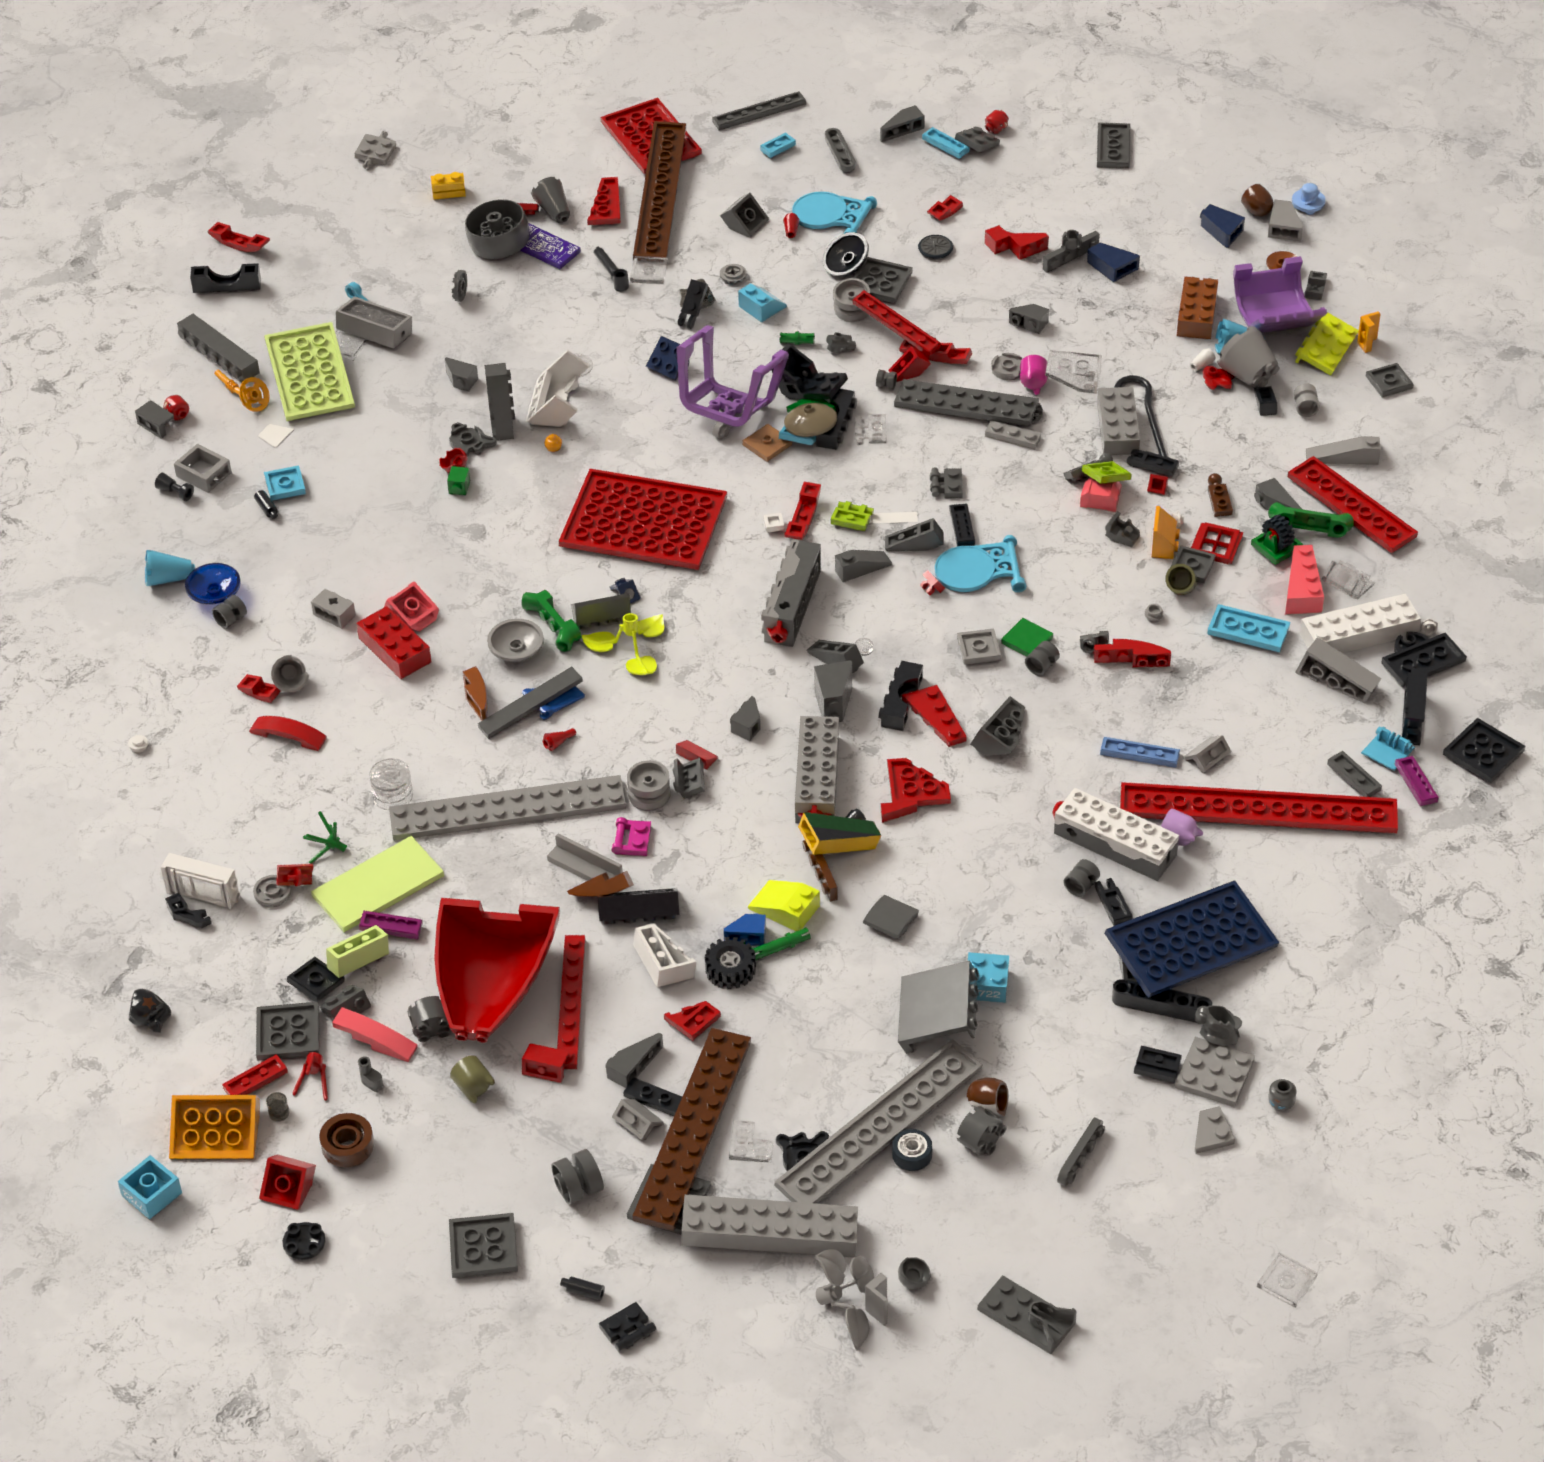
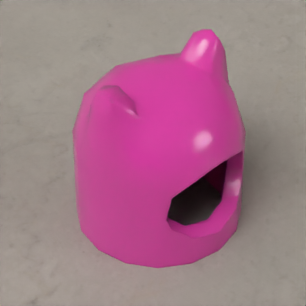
[1020,355,1048,395]

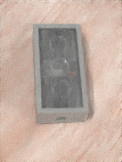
[336,296,412,348]

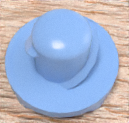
[1292,183,1325,215]

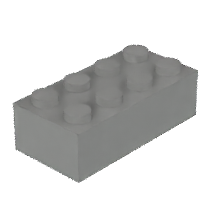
[1097,387,1140,455]

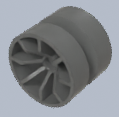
[551,1149,604,1205]

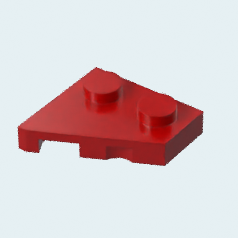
[664,1001,721,1041]

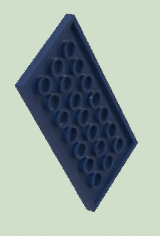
[1104,880,1280,998]

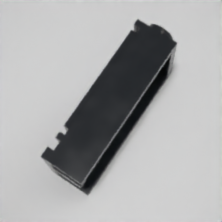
[1401,667,1428,746]

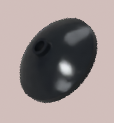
[823,232,869,277]

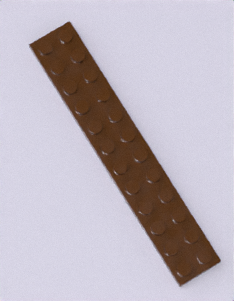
[633,121,686,263]
[632,1028,751,1231]

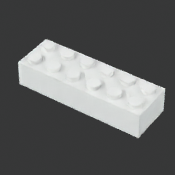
[1300,594,1421,653]

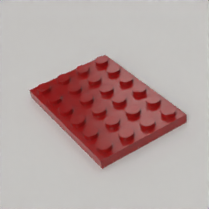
[600,97,702,174]

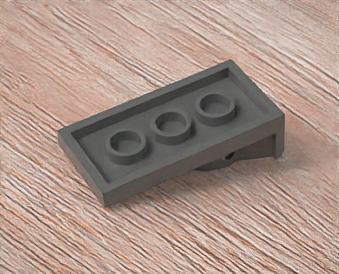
[977,1275,1077,1354]

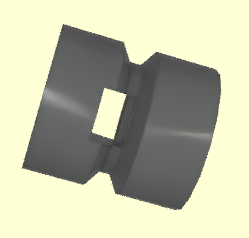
[212,595,247,629]
[1025,641,1060,676]
[1063,859,1100,897]

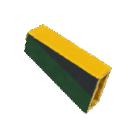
[798,812,881,855]

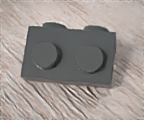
[672,758,705,799]
[320,985,371,1020]

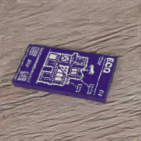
[520,223,581,269]

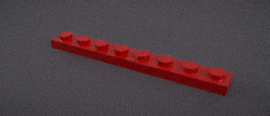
[557,935,585,1069]

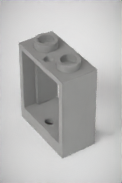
[174,444,232,493]

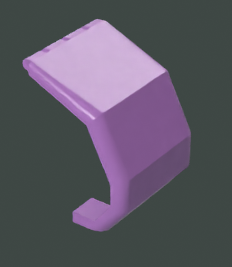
[1233,256,1327,333]

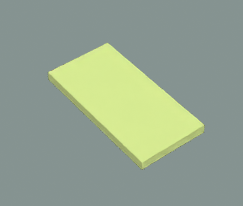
[311,836,444,933]

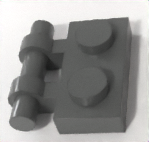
[930,467,963,498]

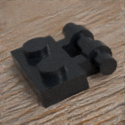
[599,1302,656,1351]

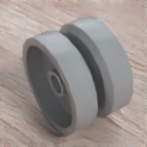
[833,278,870,322]
[627,760,671,810]

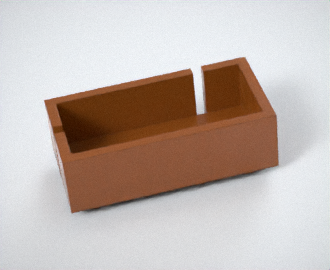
[1177,276,1218,340]

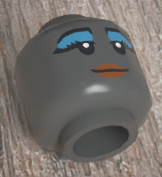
[1268,1079,1297,1110]

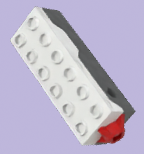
[1052,788,1179,881]

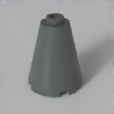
[531,177,570,223]

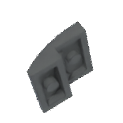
[863,895,919,939]

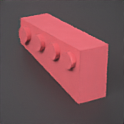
[1285,545,1324,614]

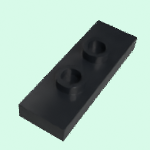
[949,503,975,547]
[623,1077,682,1116]

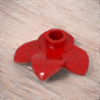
[1203,366,1234,390]

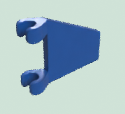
[522,686,585,720]

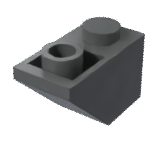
[1009,304,1049,334]
[730,696,761,741]

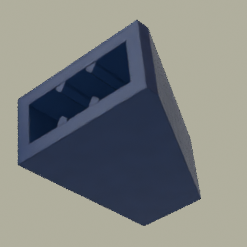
[1200,204,1245,248]
[1087,242,1140,283]

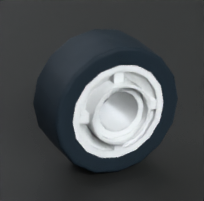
[892,1129,933,1171]

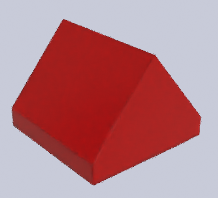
[1147,474,1168,495]

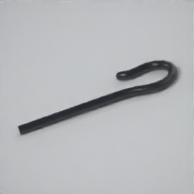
[1114,375,1167,457]

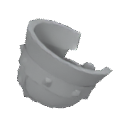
[271,655,309,693]

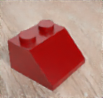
[259,1154,316,1210]

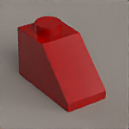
[888,346,931,382]

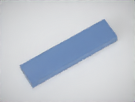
[1100,737,1180,768]

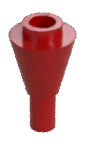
[542,728,576,751]

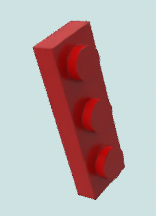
[222,1054,288,1095]

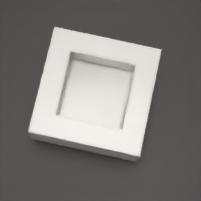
[764,513,784,533]

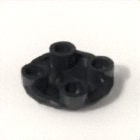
[282,1222,326,1260]

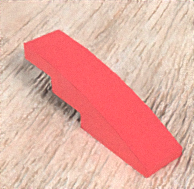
[332,1007,418,1062]

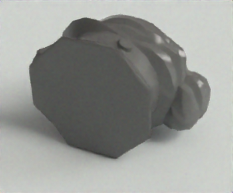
[1195,1005,1242,1046]

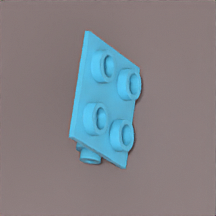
[1361,726,1415,771]

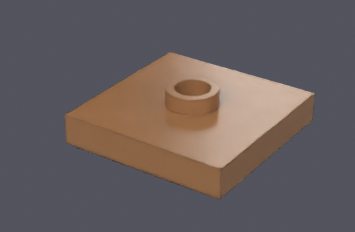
[742,424,792,462]

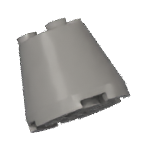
[1217,326,1280,387]

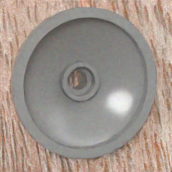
[487,619,544,662]

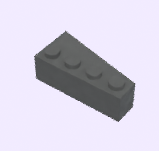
[484,363,515,441]

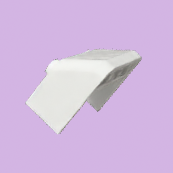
[526,350,590,427]

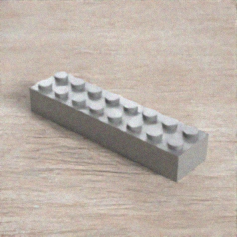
[681,1194,858,1258]

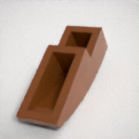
[463,666,488,721]
[567,871,634,897]

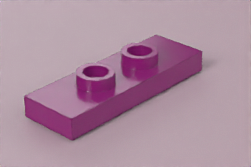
[1394,756,1439,806]
[359,910,423,940]

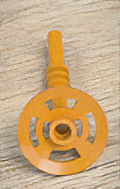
[214,370,270,412]

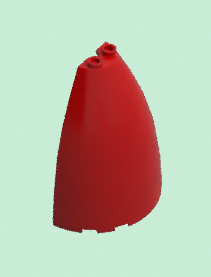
[434,898,560,1043]

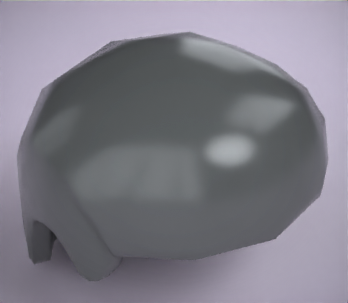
[898,1257,931,1290]

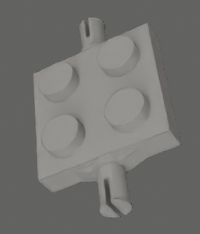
[355,131,396,170]

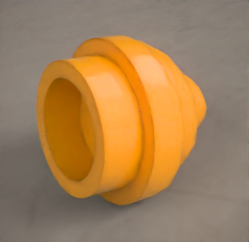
[544,434,562,452]

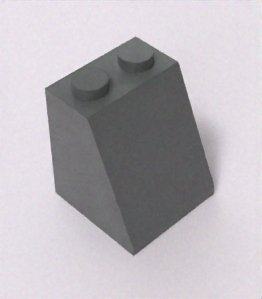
[814,660,852,722]

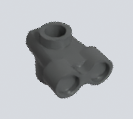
[826,332,856,353]
[1080,631,1110,653]

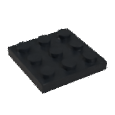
[1443,718,1526,783]

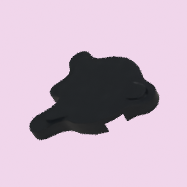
[776,1131,829,1171]

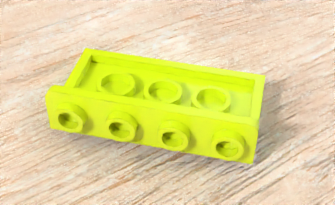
[1295,312,1359,376]

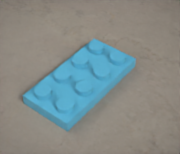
[1207,604,1290,652]

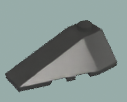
[970,696,1025,756]

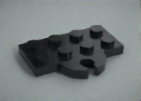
[1381,631,1467,687]

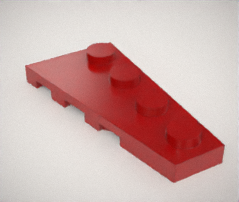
[587,177,621,225]
[902,685,967,747]

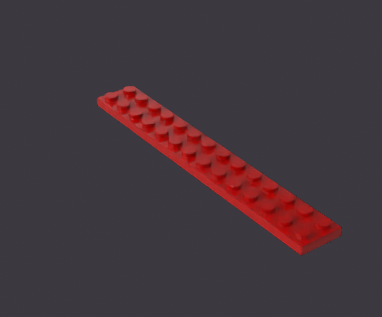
[1120,782,1398,833]

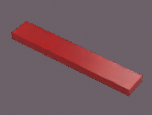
[853,290,941,356]

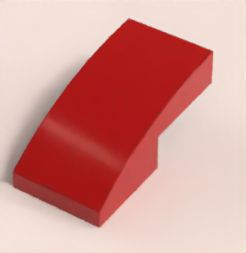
[927,195,963,221]
[237,674,281,703]

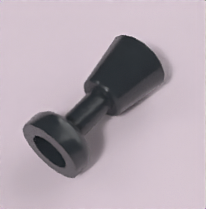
[155,472,194,501]

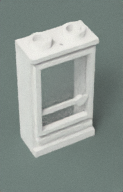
[161,853,241,910]

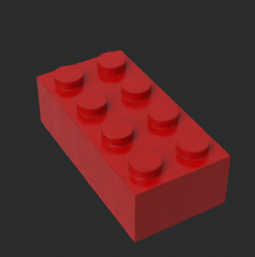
[356,606,432,679]

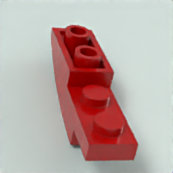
[1094,639,1171,668]

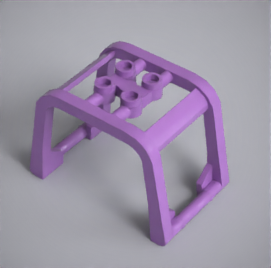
[677,325,789,427]

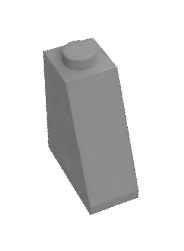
[1268,199,1303,242]

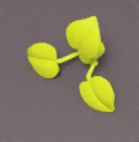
[582,613,664,675]

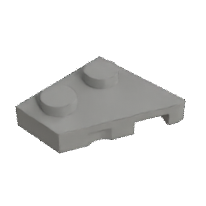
[1195,1106,1235,1154]

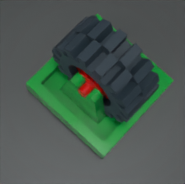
[1251,515,1303,565]

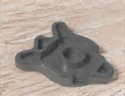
[449,422,497,457]

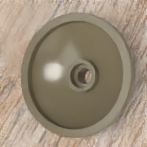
[784,403,837,437]

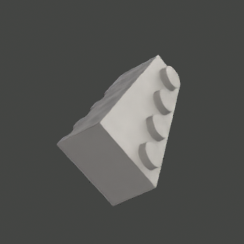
[1295,637,1382,703]

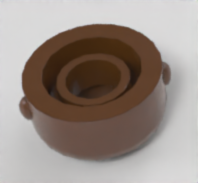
[319,1113,374,1168]

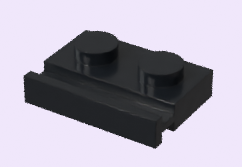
[1134,1045,1182,1083]

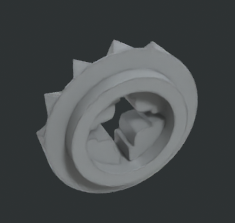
[720,264,747,284]

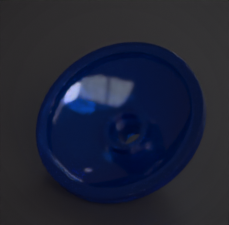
[185,563,241,605]

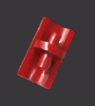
[276,864,314,886]

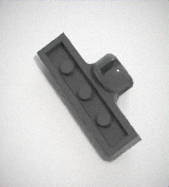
[1043,230,1100,273]

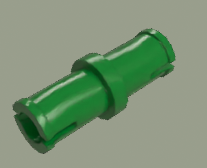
[779,331,815,345]

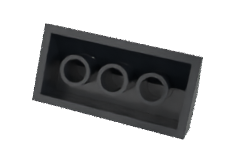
[597,888,680,925]

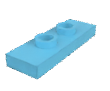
[922,127,970,159]

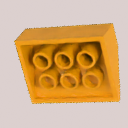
[169,1095,260,1159]

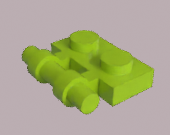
[830,501,874,531]

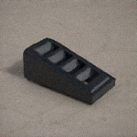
[1254,386,1277,416]

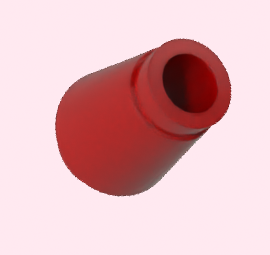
[783,213,800,238]

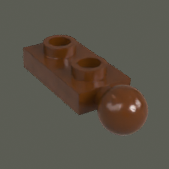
[1208,473,1233,517]

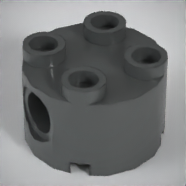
[407,996,450,1042]
[957,1106,1007,1156]

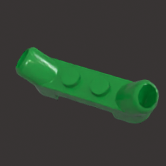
[1268,502,1354,538]
[521,590,582,652]

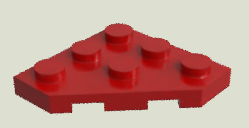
[887,758,951,806]

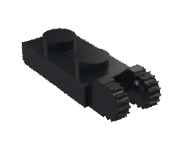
[677,279,708,329]
[1126,449,1179,477]
[1094,878,1133,926]

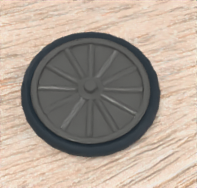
[918,235,953,259]

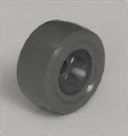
[465,199,530,259]

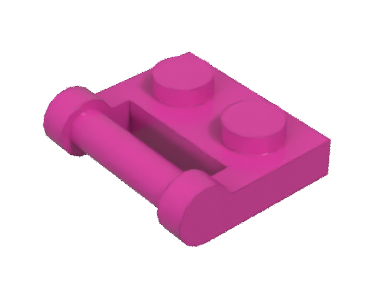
[611,817,651,856]

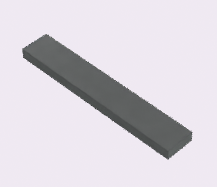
[712,91,806,130]
[478,666,583,739]

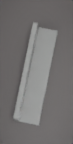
[547,833,623,881]

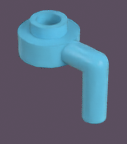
[345,282,368,301]

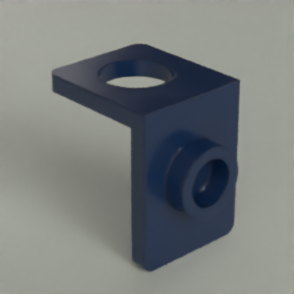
[609,577,641,604]

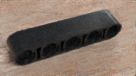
[1112,979,1212,1023]

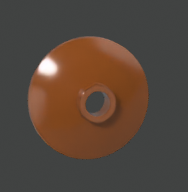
[1266,251,1297,270]

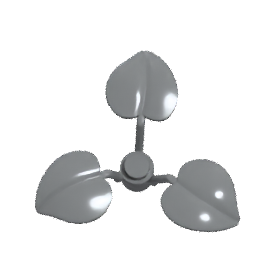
[815,1249,874,1349]

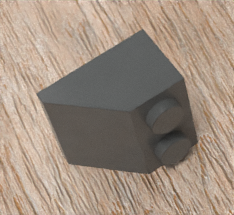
[720,193,769,237]

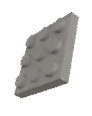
[1175,1036,1255,1107]

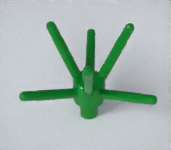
[303,811,347,864]

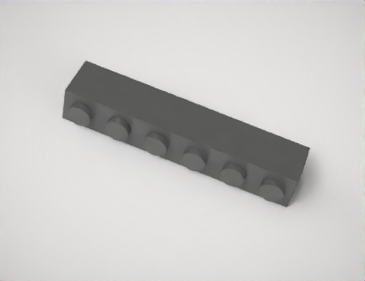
[177,313,260,382]

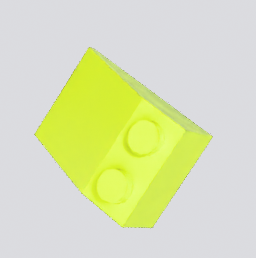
[748,880,820,931]

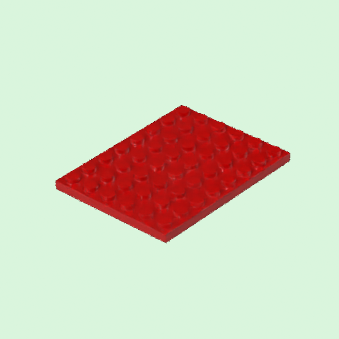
[558,469,728,570]

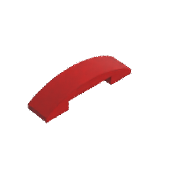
[208,222,270,252]
[784,481,821,540]
[249,716,327,751]

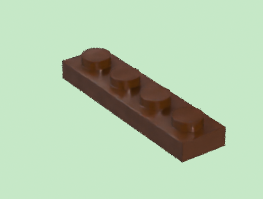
[802,840,838,902]

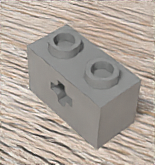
[311,589,356,629]

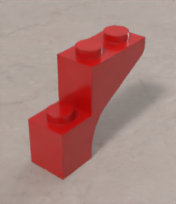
[985,225,1049,260]

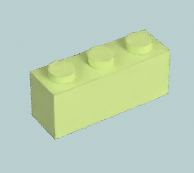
[326,925,389,978]

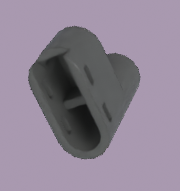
[358,1056,384,1092]

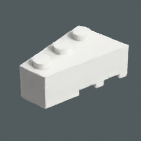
[633,924,697,987]

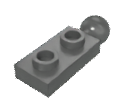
[1063,453,1113,481]

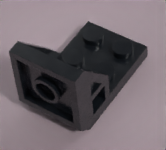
[771,345,848,399]

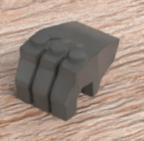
[1105,511,1140,547]

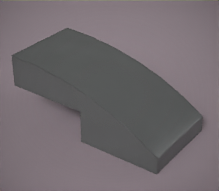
[1305,271,1327,300]

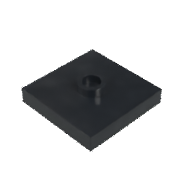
[287,957,345,1002]

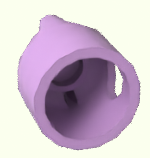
[1161,809,1203,846]

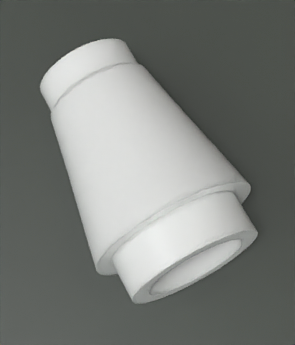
[1190,348,1216,372]

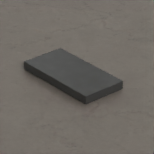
[1097,122,1130,168]

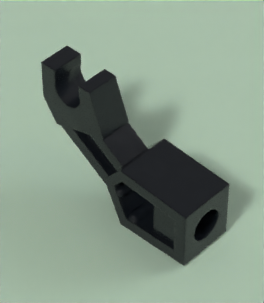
[165,892,212,928]

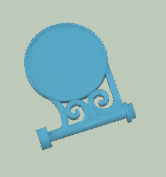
[792,192,877,234]
[935,535,1027,593]

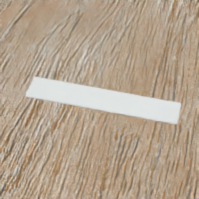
[869,512,918,524]

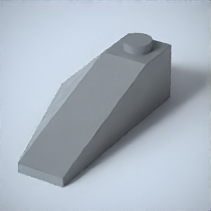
[1306,436,1381,465]

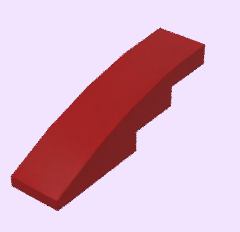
[899,338,973,364]

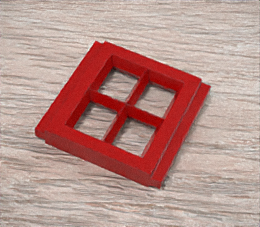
[1191,522,1244,564]

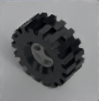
[705,937,756,989]

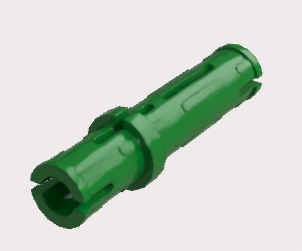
[752,927,811,961]

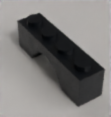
[190,263,261,293]
[816,388,857,450]
[878,660,923,731]

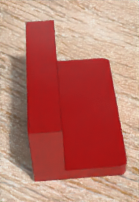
[522,1043,569,1083]

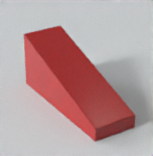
[881,801,917,823]

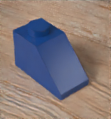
[723,914,766,946]

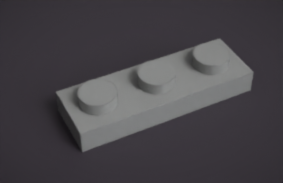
[985,420,1041,450]

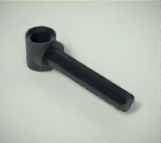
[593,246,629,292]

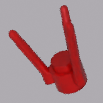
[292,1052,328,1101]

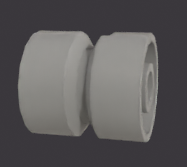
[1294,383,1320,417]

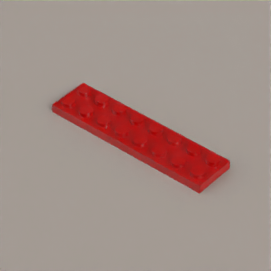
[1287,456,1418,553]

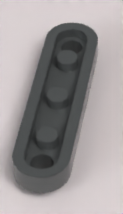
[825,128,856,173]
[1057,1117,1105,1186]

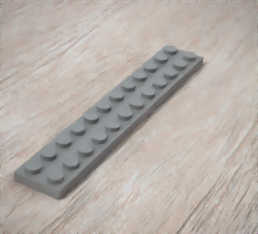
[389,775,626,841]
[774,1039,983,1204]

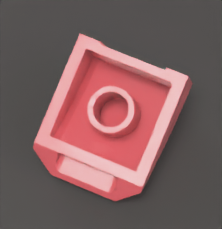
[1080,477,1122,512]
[384,581,439,632]

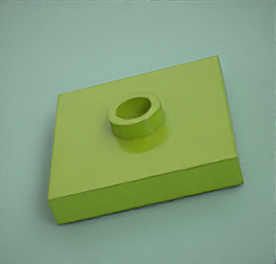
[1082,461,1132,484]

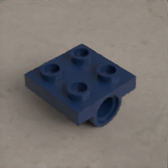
[646,336,690,381]

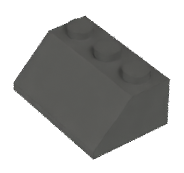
[571,593,631,629]

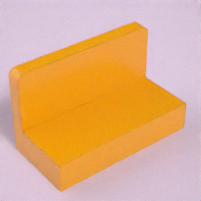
[1357,311,1381,353]

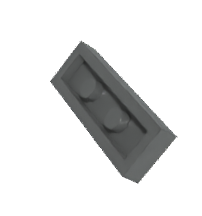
[1327,751,1382,797]

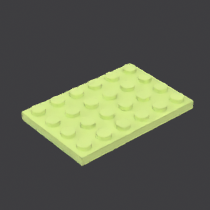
[264,322,355,421]

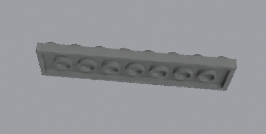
[894,379,1039,426]

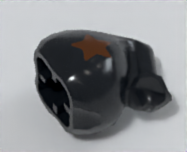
[128,989,171,1033]

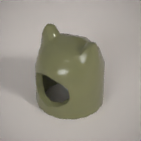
[1165,564,1197,595]
[450,1055,495,1103]

